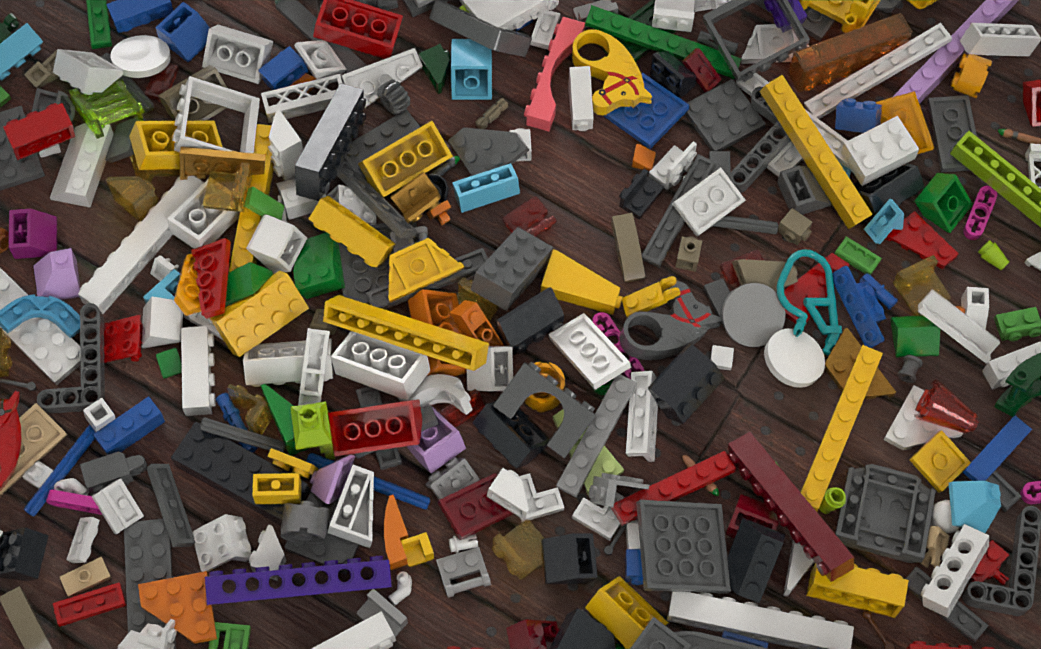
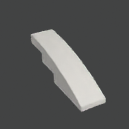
[298,328,330,406]

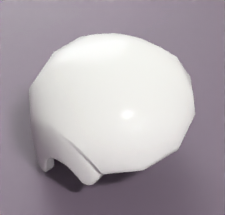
[930,500,960,533]

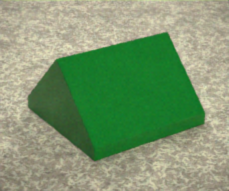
[225,262,273,307]
[890,316,940,358]

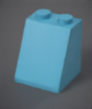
[451,39,492,100]

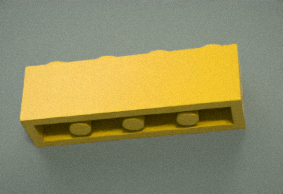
[309,196,396,268]

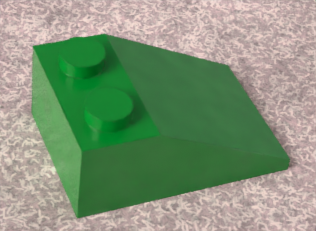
[293,233,345,299]
[261,384,312,456]

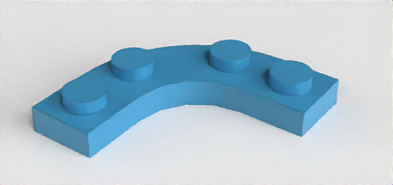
[0,294,80,338]

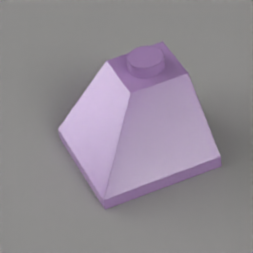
[33,248,81,300]
[310,455,355,504]

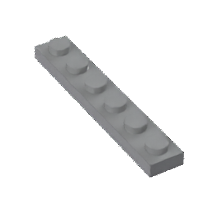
[556,375,637,497]

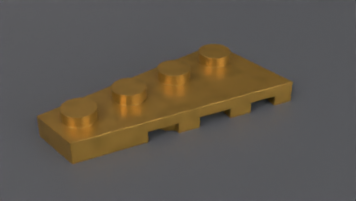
[180,147,266,180]

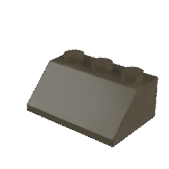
[158,65,227,121]

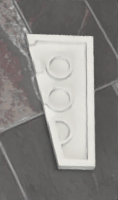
[341,48,423,108]

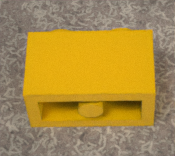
[252,473,301,504]

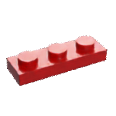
[52,582,127,627]

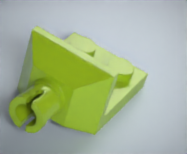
[291,402,335,460]

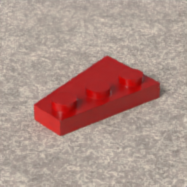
[885,211,959,269]

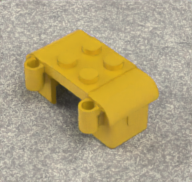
[799,0,881,34]

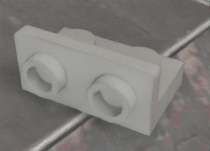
[425,457,480,500]

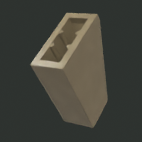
[732,259,798,291]

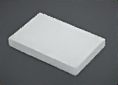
[672,168,746,236]

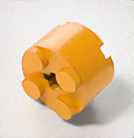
[951,53,992,98]
[524,362,565,413]

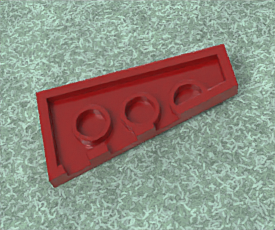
[191,238,231,319]
[784,253,850,324]

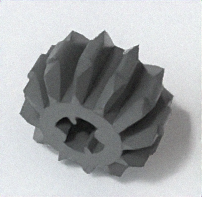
[377,79,410,115]

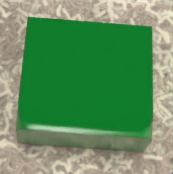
[156,348,182,379]

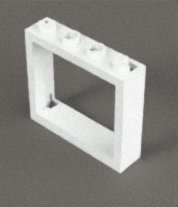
[172,76,260,153]

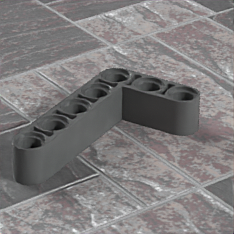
[429,0,532,57]
[730,86,791,193]
[37,303,105,414]
[962,506,1041,616]

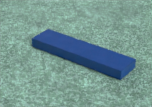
[963,415,1032,481]

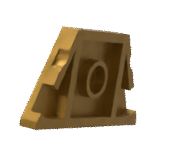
[824,328,896,399]

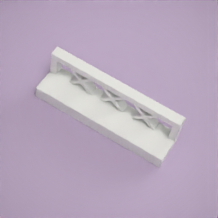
[261,74,343,123]
[918,289,1000,364]
[626,371,658,462]

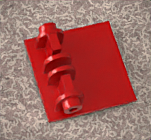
[104,315,143,363]

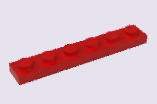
[611,451,736,526]

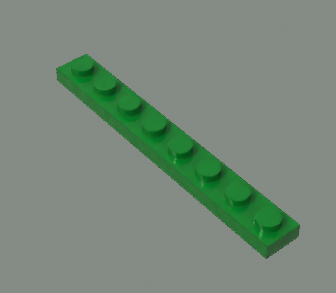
[585,5,741,79]

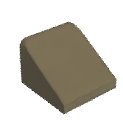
[309,309,338,335]

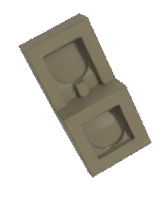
[24,50,59,88]

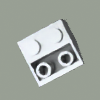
[246,215,307,274]
[467,346,513,391]

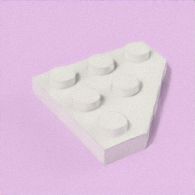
[884,385,972,450]

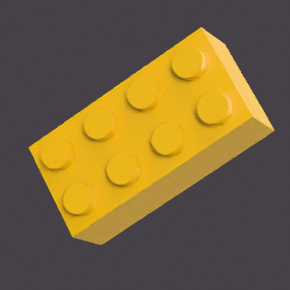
[129,121,223,170]
[358,121,453,197]
[210,270,309,357]
[806,563,909,618]

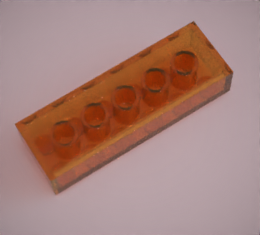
[788,13,913,92]

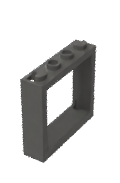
[703,0,810,82]

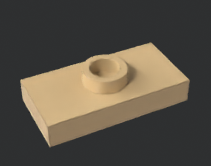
[60,557,111,598]

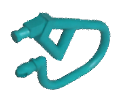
[776,249,842,355]

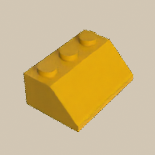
[585,576,669,649]

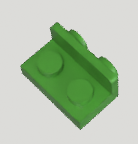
[994,307,1041,341]

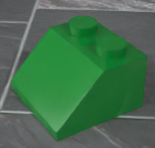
[914,173,973,233]

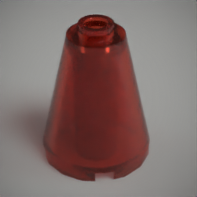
[914,380,979,434]

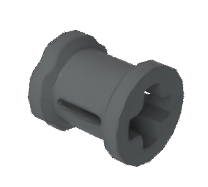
[897,355,923,383]

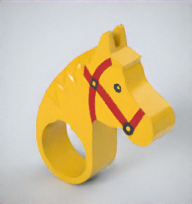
[572,30,652,116]

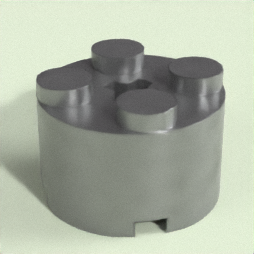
[281,501,329,544]

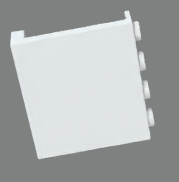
[460,0,559,31]

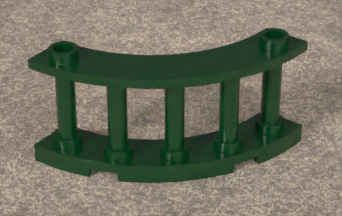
[994,353,1041,417]

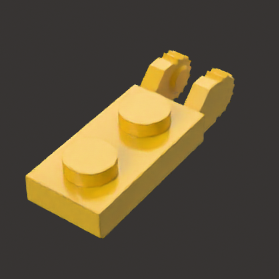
[622,276,680,317]

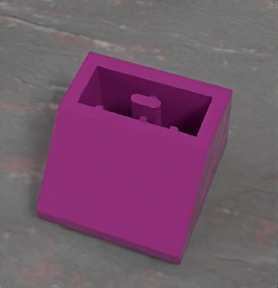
[9,209,57,259]

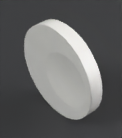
[111,35,171,78]
[764,329,825,387]

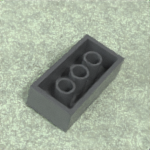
[471,227,553,311]

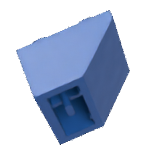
[155,2,210,62]

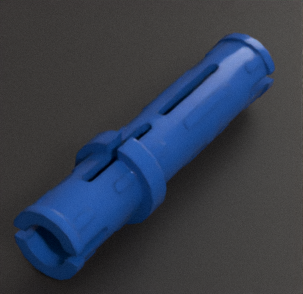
[215,393,258,453]

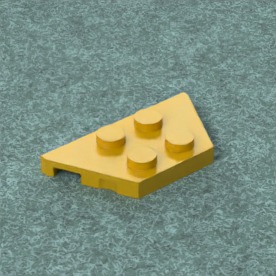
[388,238,464,303]

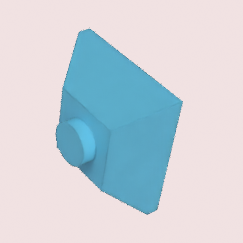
[949,481,1001,533]

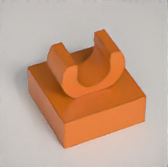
[426,200,451,226]

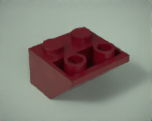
[726,494,779,538]
[506,619,559,649]

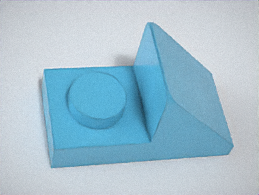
[864,199,904,244]
[143,269,180,304]

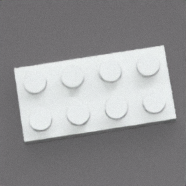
[549,313,631,389]

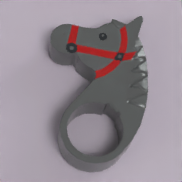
[619,282,723,360]

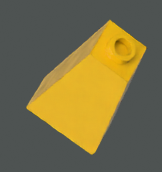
[541,250,622,315]

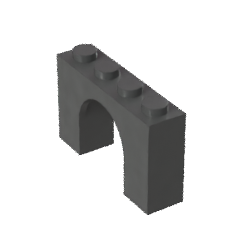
[493,362,596,458]

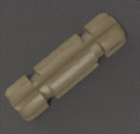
[475,98,508,129]

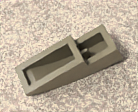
[611,213,645,283]
[0,586,53,649]

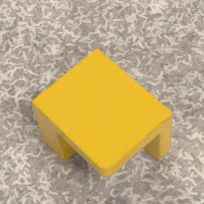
[401,532,434,567]

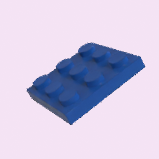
[604,73,689,149]

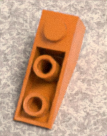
[450,300,505,346]

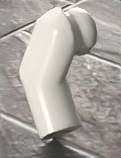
[54,478,89,496]
[388,571,412,606]

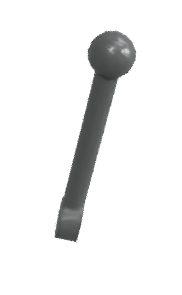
[0,378,36,391]
[604,524,627,555]

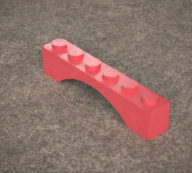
[524,17,585,132]

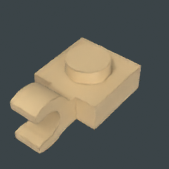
[921,526,950,568]

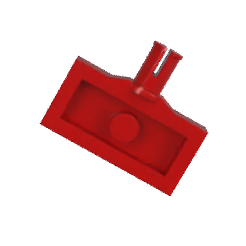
[970,540,1009,586]

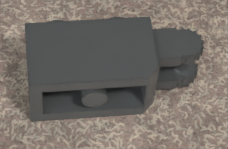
[80,451,148,495]

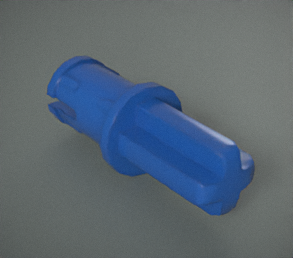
[859,273,898,310]

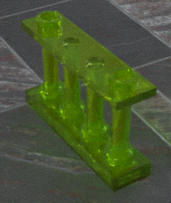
[69,79,144,139]

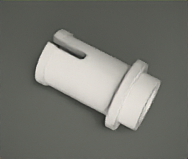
[449,534,478,553]

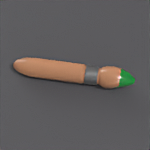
[998,129,1041,144]
[682,455,719,496]

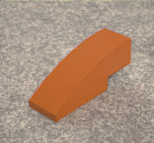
[384,494,408,570]

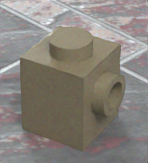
[778,208,812,245]
[675,237,702,272]

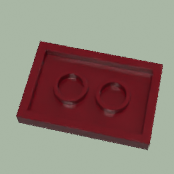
[438,473,514,540]

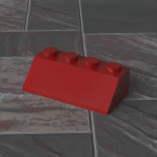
[313,0,403,59]
[328,399,423,457]

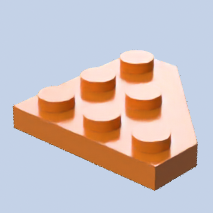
[138,571,217,644]

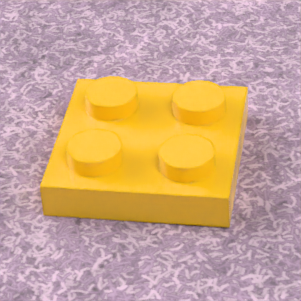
[909,430,971,493]
[268,448,319,479]

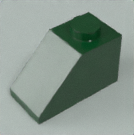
[419,44,451,94]

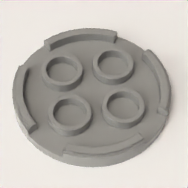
[721,283,785,347]

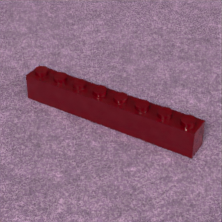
[727,432,854,582]

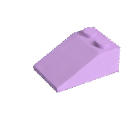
[406,407,466,473]

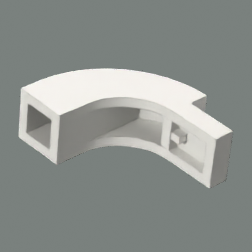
[398,374,473,415]

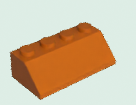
[408,289,467,376]

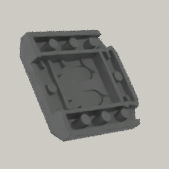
[835,464,936,563]

